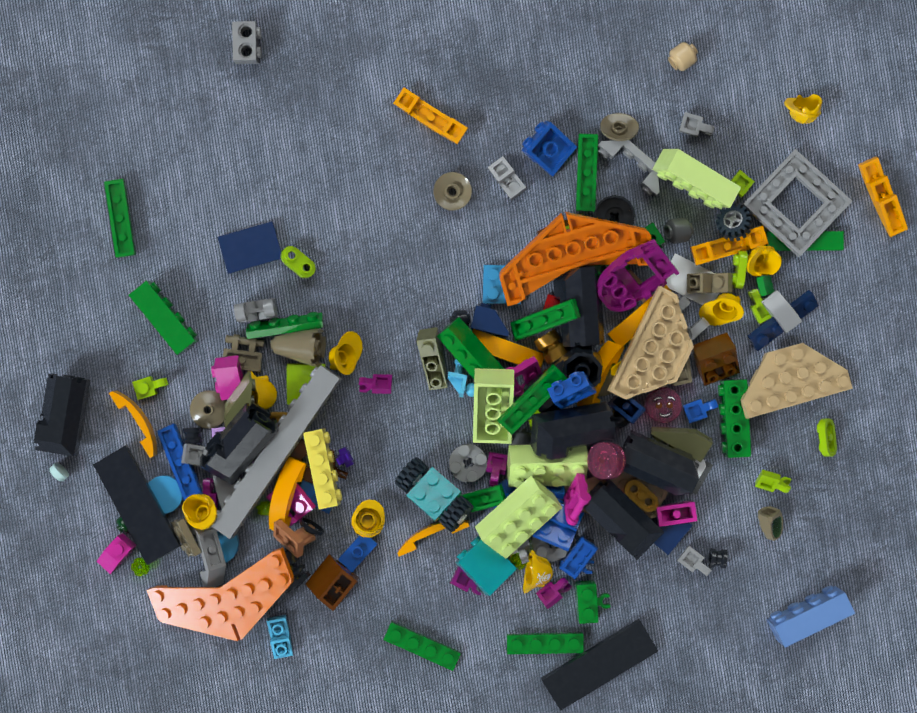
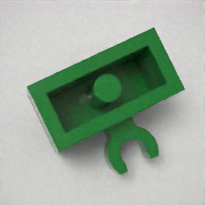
[575,580,610,624]

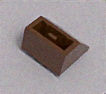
[692,332,740,386]
[305,554,359,611]

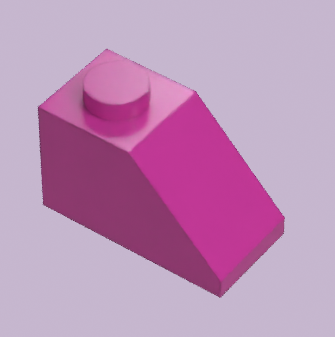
[656,501,697,527]
[96,533,136,574]

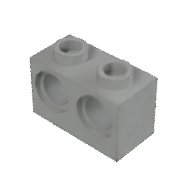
[232,21,262,64]

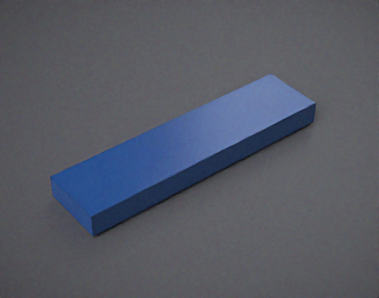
[157,424,204,501]

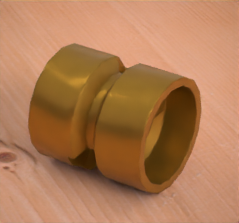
[534,329,569,364]

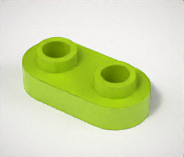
[281,246,316,278]
[732,250,748,289]
[817,418,837,457]

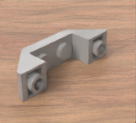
[598,140,660,197]
[184,516,226,587]

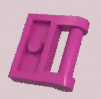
[506,356,542,397]
[563,473,591,526]
[266,483,316,527]

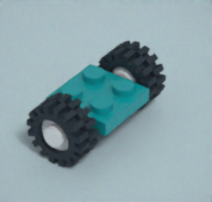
[395,457,474,532]

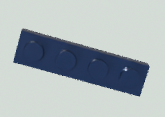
[747,290,819,351]

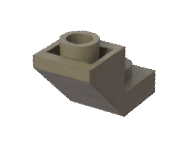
[687,273,732,293]

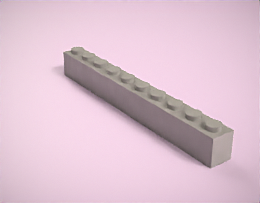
[212,365,342,539]

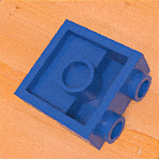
[521,121,577,176]
[547,371,597,409]
[533,498,584,551]

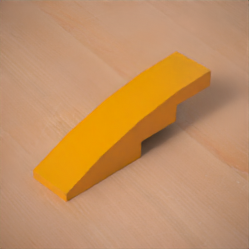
[858,157,908,237]

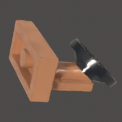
[273,518,324,558]

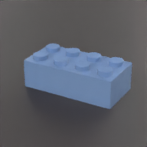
[766,586,855,648]

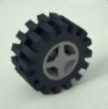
[716,203,753,241]

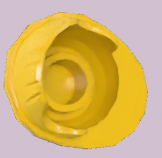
[784,94,822,124]
[747,245,782,276]
[182,494,217,530]
[351,499,385,538]

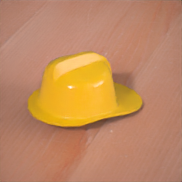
[699,293,744,326]
[329,331,363,375]

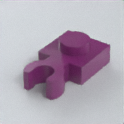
[450,566,482,595]

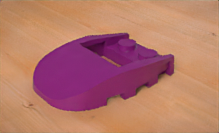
[597,239,679,312]

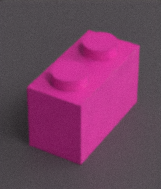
[211,355,243,400]

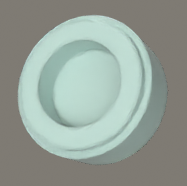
[50,463,69,481]

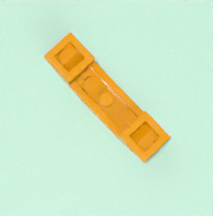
[393,87,468,145]
[690,226,769,265]
[608,285,672,346]
[472,329,544,368]
[577,340,625,406]
[109,391,157,458]
[269,457,306,531]
[397,520,470,557]

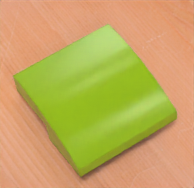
[287,363,326,405]

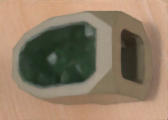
[758,506,783,541]

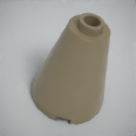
[271,328,326,367]

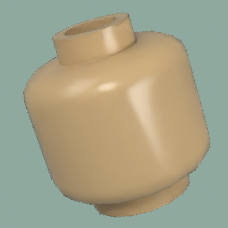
[668,42,698,71]

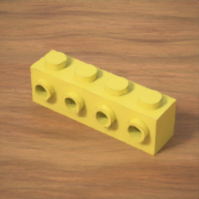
[303,428,342,509]

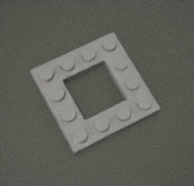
[742,149,852,257]

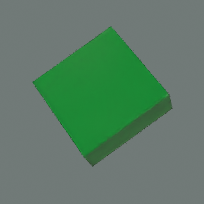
[756,275,774,296]

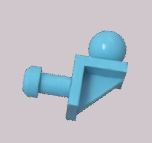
[447,359,474,398]

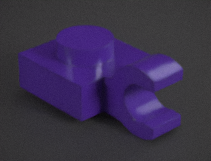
[335,446,355,467]

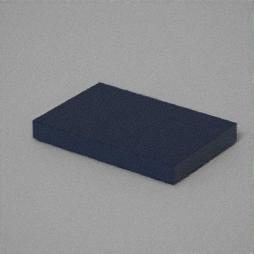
[217,221,282,274]

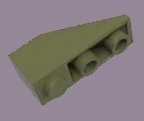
[416,327,448,390]
[224,371,255,428]
[650,426,713,462]

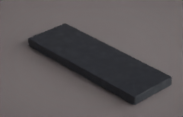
[93,445,182,565]
[541,619,658,711]

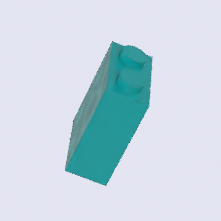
[455,535,517,596]

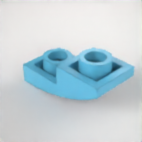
[267,615,293,659]

